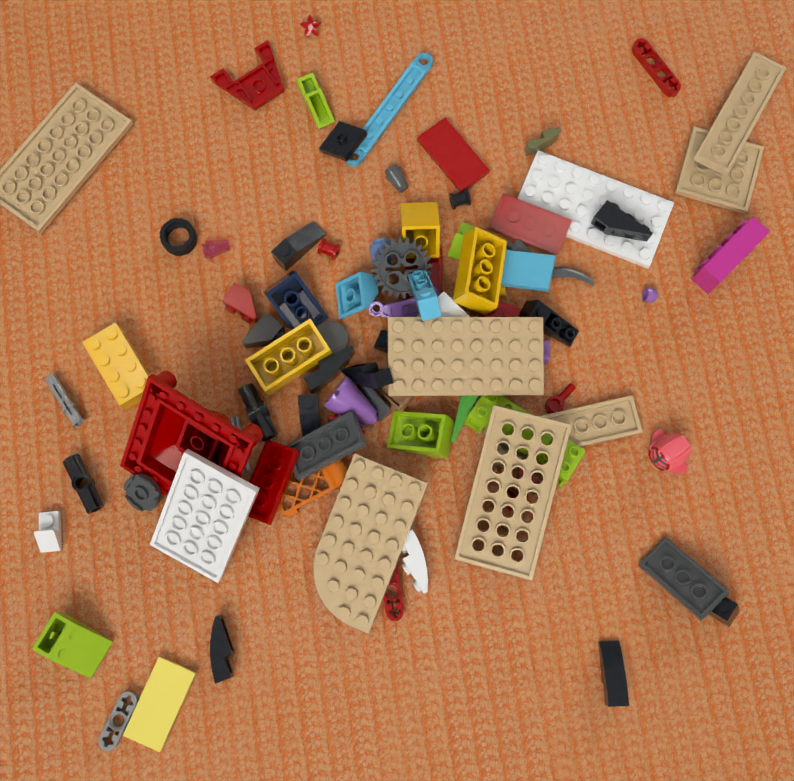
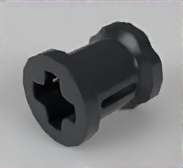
[449,189,471,210]

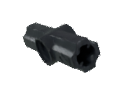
[238,383,278,442]
[63,454,104,514]

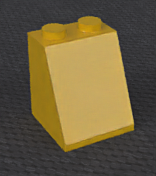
[400,202,440,259]

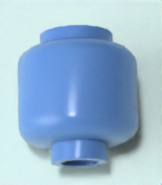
[369,237,395,264]

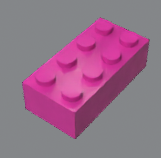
[691,217,770,294]

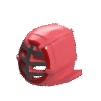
[649,429,692,474]

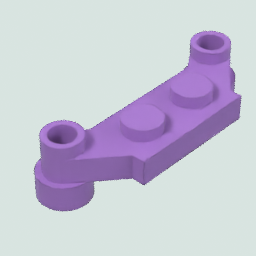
[369,287,439,319]

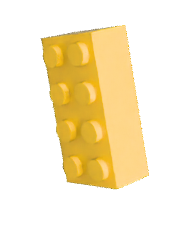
[453,226,507,315]
[245,319,333,395]
[82,322,150,410]

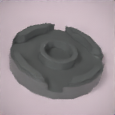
[316,321,349,354]
[124,473,161,511]

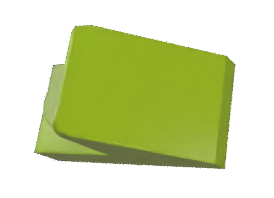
[448,222,474,261]

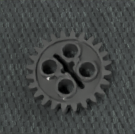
[371,237,433,299]

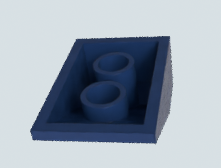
[263,270,329,330]

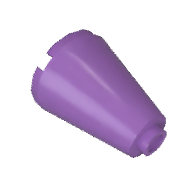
[324,376,378,426]

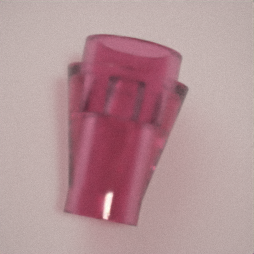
[201,240,230,259]

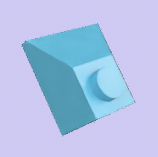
[335,272,379,319]

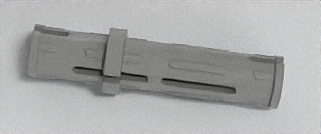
[45,374,85,427]

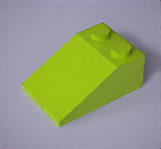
[386,411,455,459]

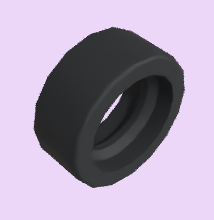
[160,218,197,256]

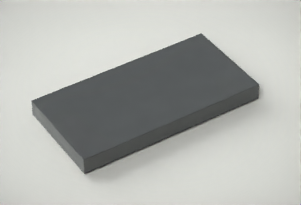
[286,410,367,481]
[638,537,730,622]

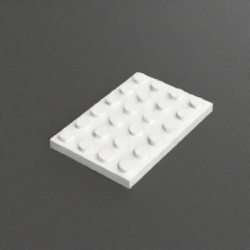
[150,449,260,583]

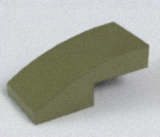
[524,127,561,156]

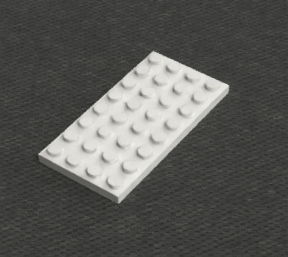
[517,150,674,269]

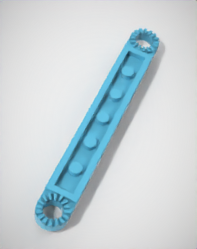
[346,52,433,167]

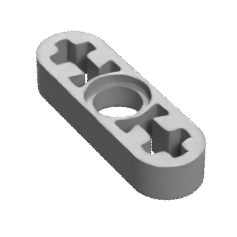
[99,691,139,751]

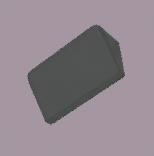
[359,386,391,422]

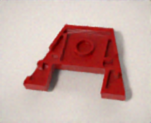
[210,40,284,111]

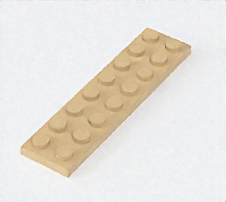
[693,52,786,176]
[483,396,643,467]

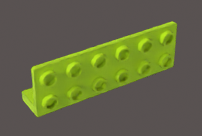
[464,395,586,488]

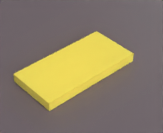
[123,656,197,752]

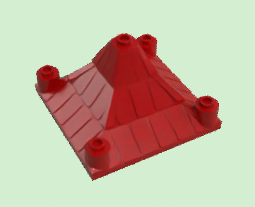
[120,371,263,496]

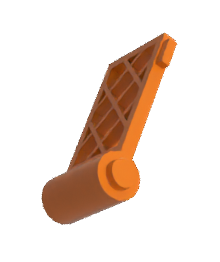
[278,459,348,518]

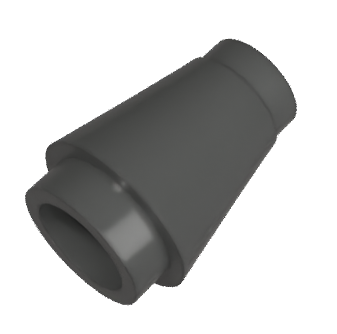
[385,164,408,193]

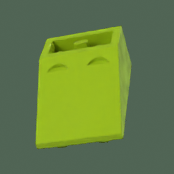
[32,612,113,679]

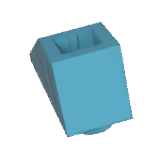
[408,270,441,321]

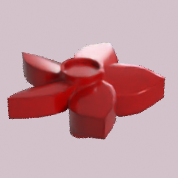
[300,15,321,37]

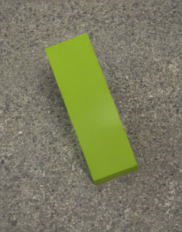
[296,73,335,129]

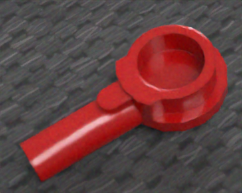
[545,383,576,414]

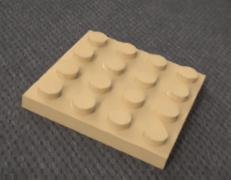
[674,127,764,214]

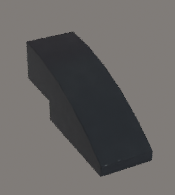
[303,346,354,394]
[341,362,393,388]
[210,615,235,684]
[598,641,629,707]

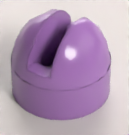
[642,287,658,303]

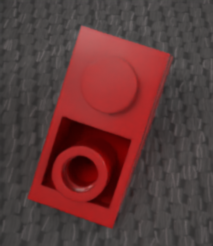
[222,282,259,324]

